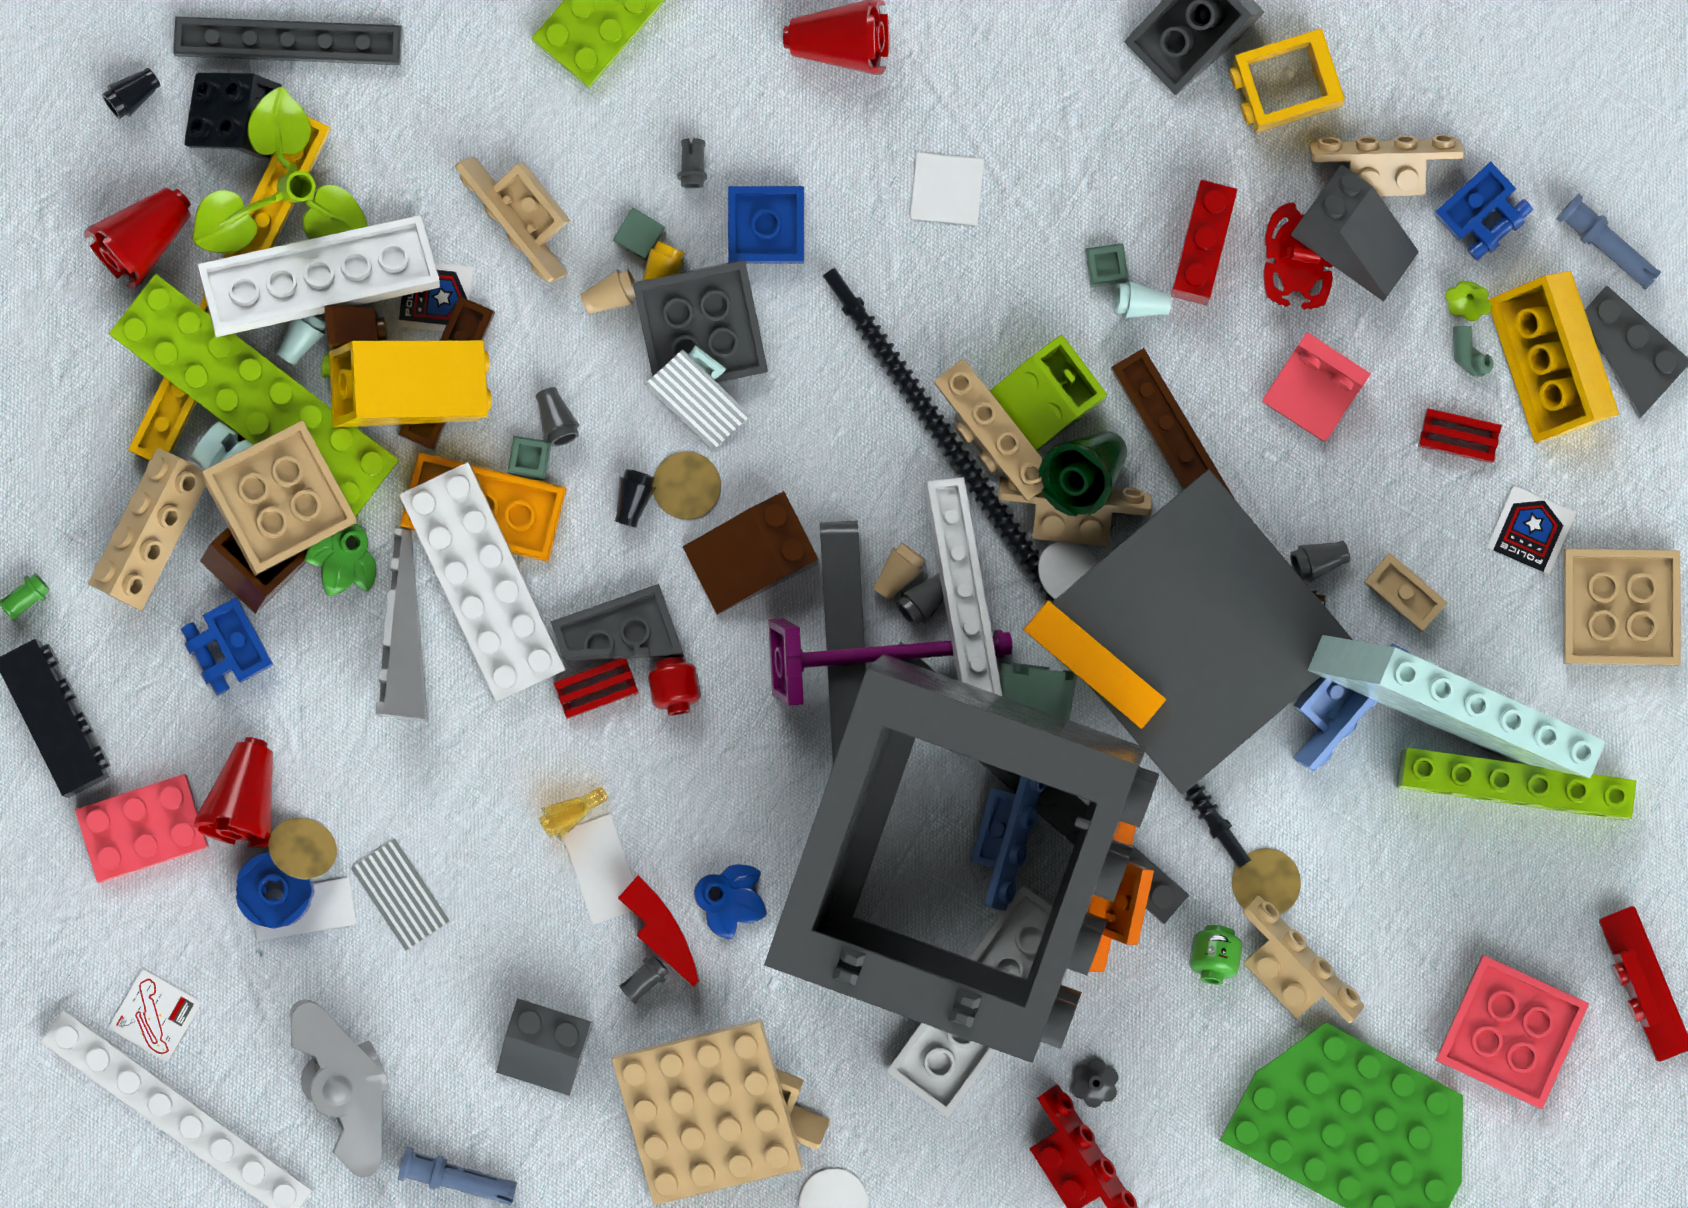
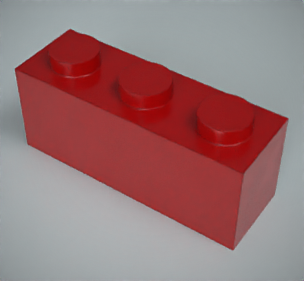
[1171,180,1238,306]

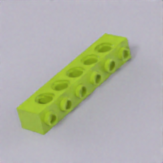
[1397,747,1637,821]

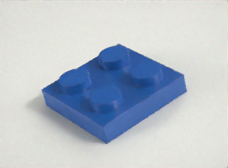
[728,186,804,264]

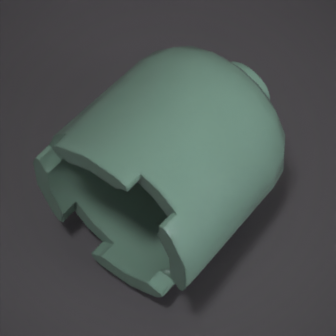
[1000,662,1077,720]

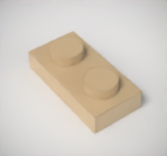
[1363,553,1448,632]

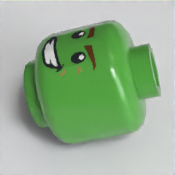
[1189,925,1243,985]

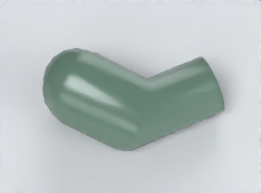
[1453,326,1494,377]

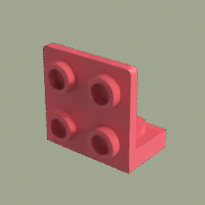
[1262,332,1371,442]

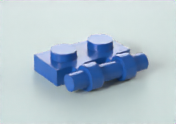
[1434,161,1533,261]
[180,597,274,696]

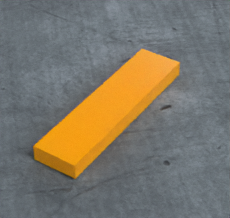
[1022,600,1167,729]

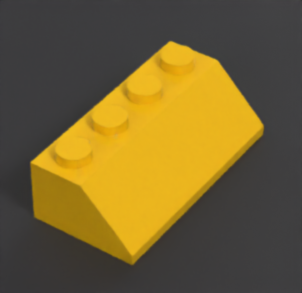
[1488,271,1620,443]

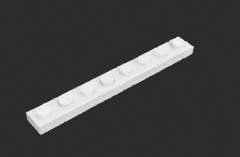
[41,1010,314,1208]

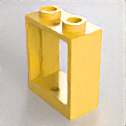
[1229,28,1345,134]

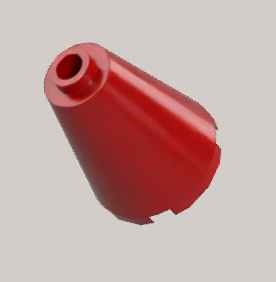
[783,0,890,75]
[84,187,191,289]
[194,737,273,848]

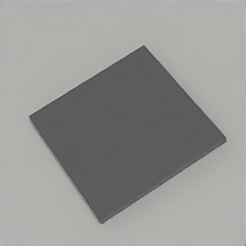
[1051,469,1353,795]

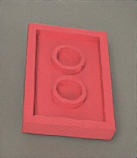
[75,774,209,883]

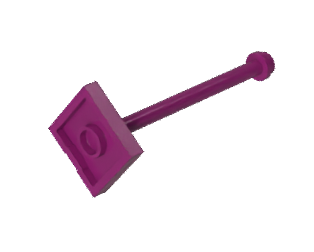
[768,618,1012,706]

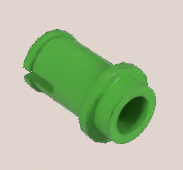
[0,573,50,620]

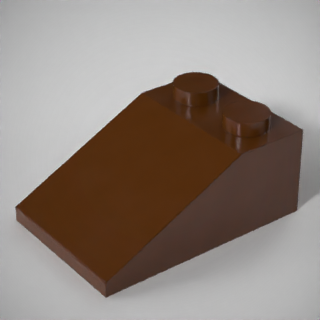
[683,491,819,615]
[200,527,308,614]

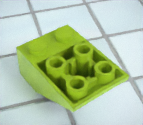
[989,334,1108,451]

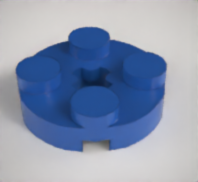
[236,852,315,929]

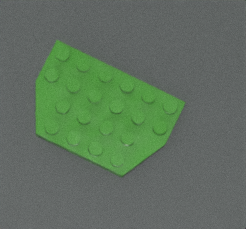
[1219,1022,1463,1208]

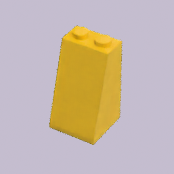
[329,340,492,427]

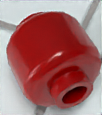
[648,657,701,716]

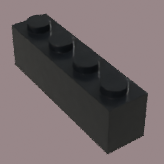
[0,639,110,798]

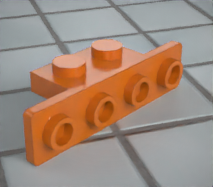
[1088,821,1154,972]

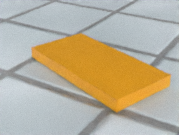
[400,452,567,563]

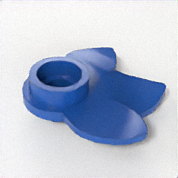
[694,864,767,939]

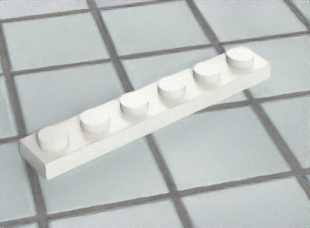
[924,477,1003,696]

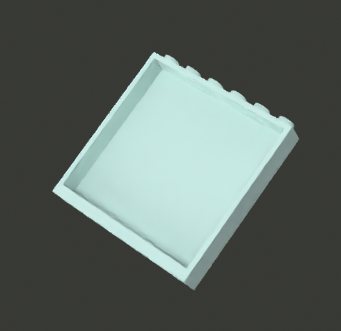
[1308,635,1606,778]

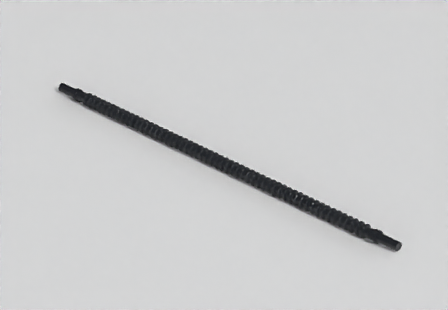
[823,268,1251,868]

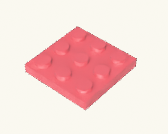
[1435,955,1589,1109]

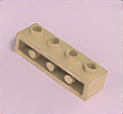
[88,448,206,611]

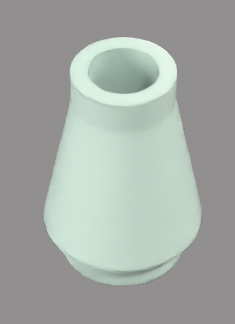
[1113,281,1171,318]
[276,315,326,365]

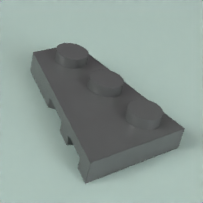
[1584,285,1688,419]

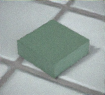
[613,207,665,261]
[1085,243,1129,288]
[507,436,551,480]

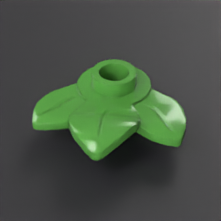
[304,524,376,596]

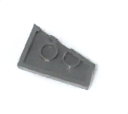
[550,584,684,660]

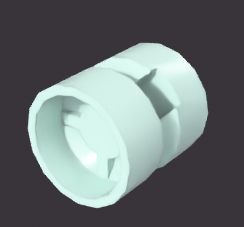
[191,420,253,470]

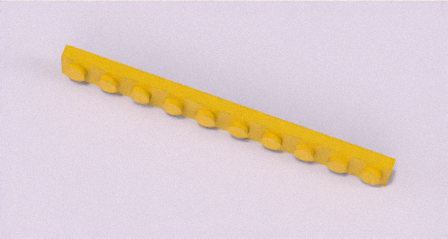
[128,116,331,461]

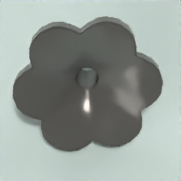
[1072,1059,1119,1108]

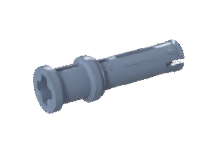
[1556,193,1661,290]
[398,1146,518,1206]

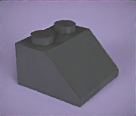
[496,998,593,1096]

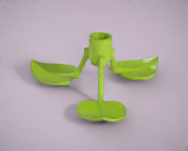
[192,87,368,253]

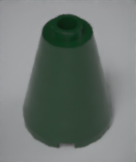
[1038,431,1127,517]

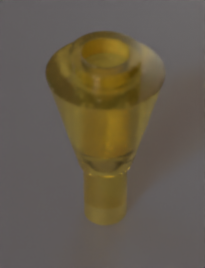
[539,786,608,841]

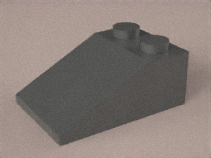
[1124,0,1264,95]
[1291,164,1419,302]

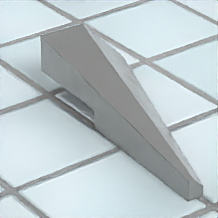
[375,528,429,722]

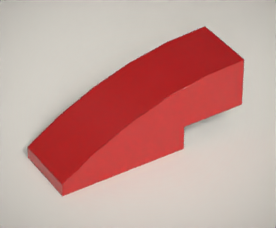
[618,875,700,987]

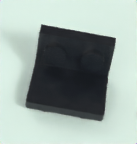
[184,73,282,159]

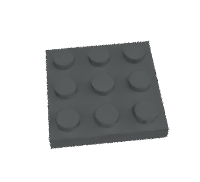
[633,259,768,383]

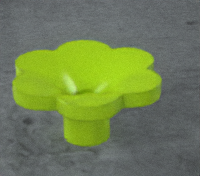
[1445,280,1492,321]

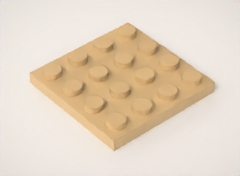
[612,1019,803,1205]

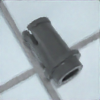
[677,138,707,188]
[619,955,669,1004]

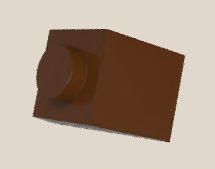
[324,306,387,350]

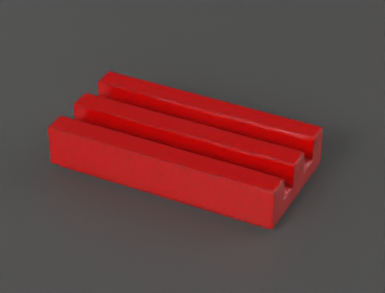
[1418,408,1502,463]
[554,659,639,719]

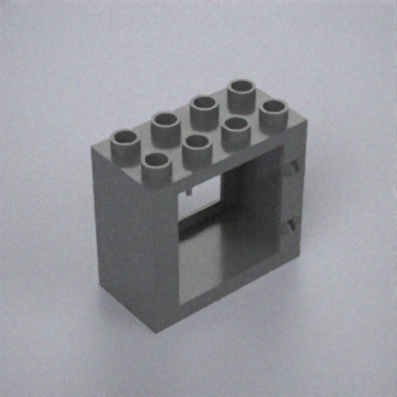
[764,654,1159,1063]

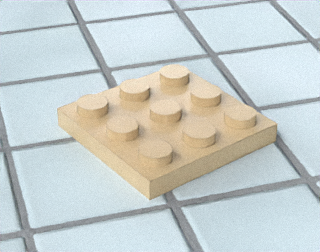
[200,420,358,576]
[1563,549,1681,666]

